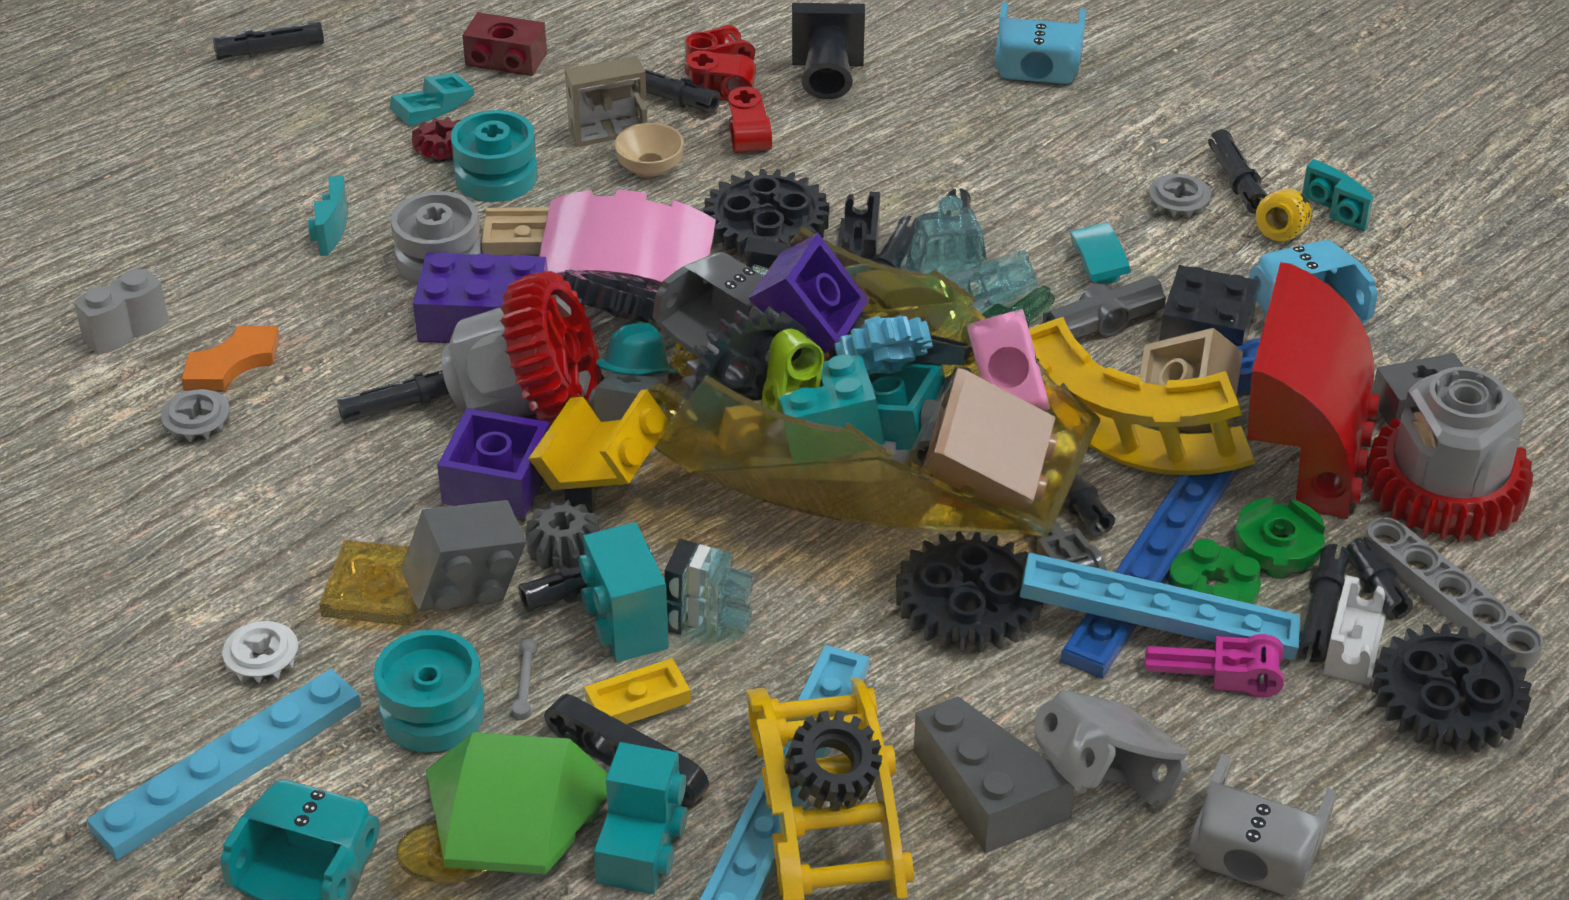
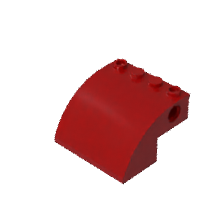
[1247,262,1380,519]

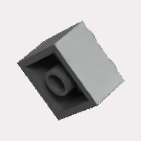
[401,500,526,611]

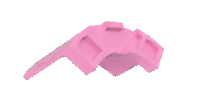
[539,190,716,285]

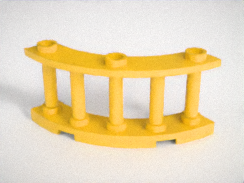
[1029,317,1256,475]
[746,677,914,900]

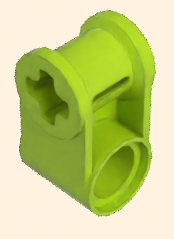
[762,329,824,418]

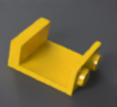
[528,390,669,490]

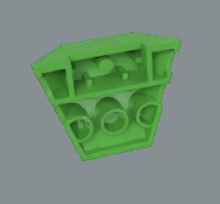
[426,732,608,875]

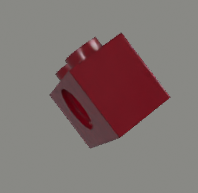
[462,12,547,76]

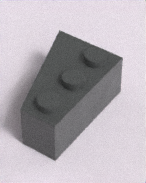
[913,696,1075,853]

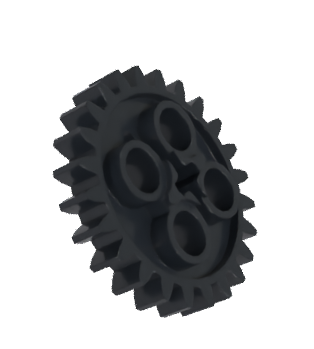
[703,169,830,257]
[563,269,660,323]
[682,306,815,441]
[896,531,1044,652]
[1371,624,1532,753]

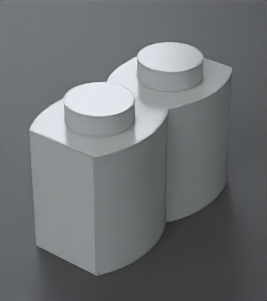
[74,269,169,354]

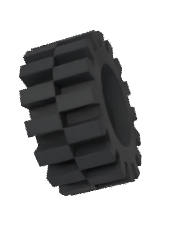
[784,711,882,811]

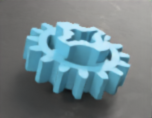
[834,316,933,375]

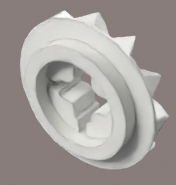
[222,621,299,683]

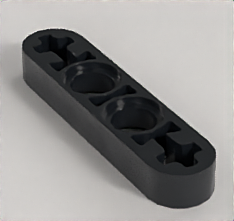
[544,694,709,807]

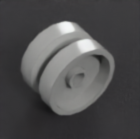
[390,191,482,285]

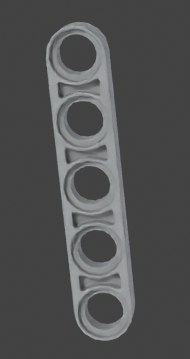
[1364,518,1543,669]

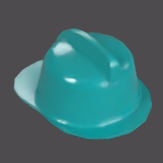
[596,322,686,375]

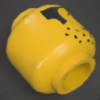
[1256,188,1312,242]

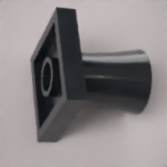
[792,3,865,99]

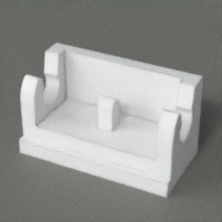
[1323,575,1386,686]

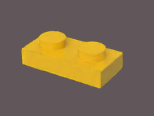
[584,658,691,724]

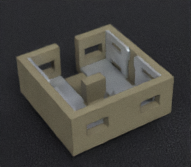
[565,56,648,147]

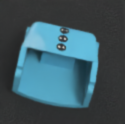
[995,2,1086,84]
[1249,240,1378,324]

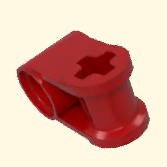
[685,25,756,77]
[686,51,756,101]
[728,87,772,153]

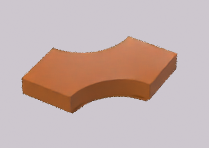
[181,326,280,391]

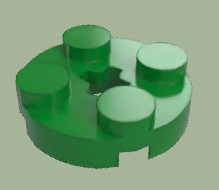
[1233,498,1325,579]
[1168,539,1261,605]

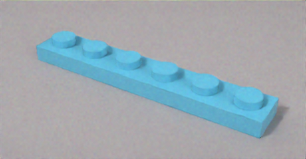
[1020,552,1300,661]
[86,668,361,860]

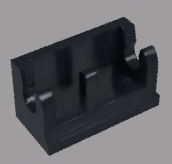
[837,191,880,265]

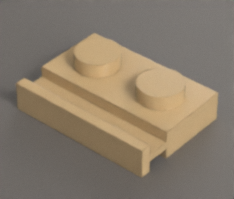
[482,207,549,256]

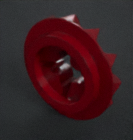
[412,117,461,159]

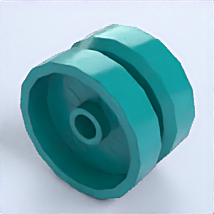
[451,110,538,203]
[374,629,485,752]

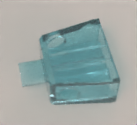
[906,196,989,287]
[941,249,1038,316]

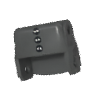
[652,252,764,357]

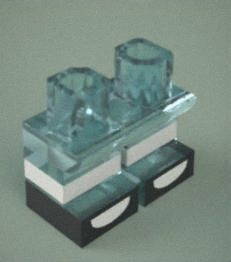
[664,539,754,643]

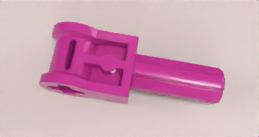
[1145,634,1284,697]

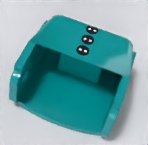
[220,779,380,900]

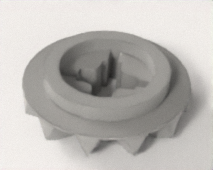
[1149,174,1211,218]
[161,389,230,442]

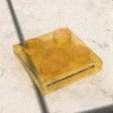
[319,540,417,626]

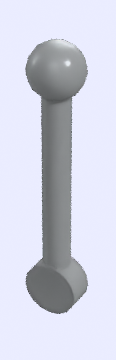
[512,638,538,720]

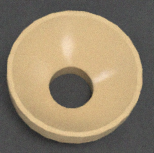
[615,123,684,179]

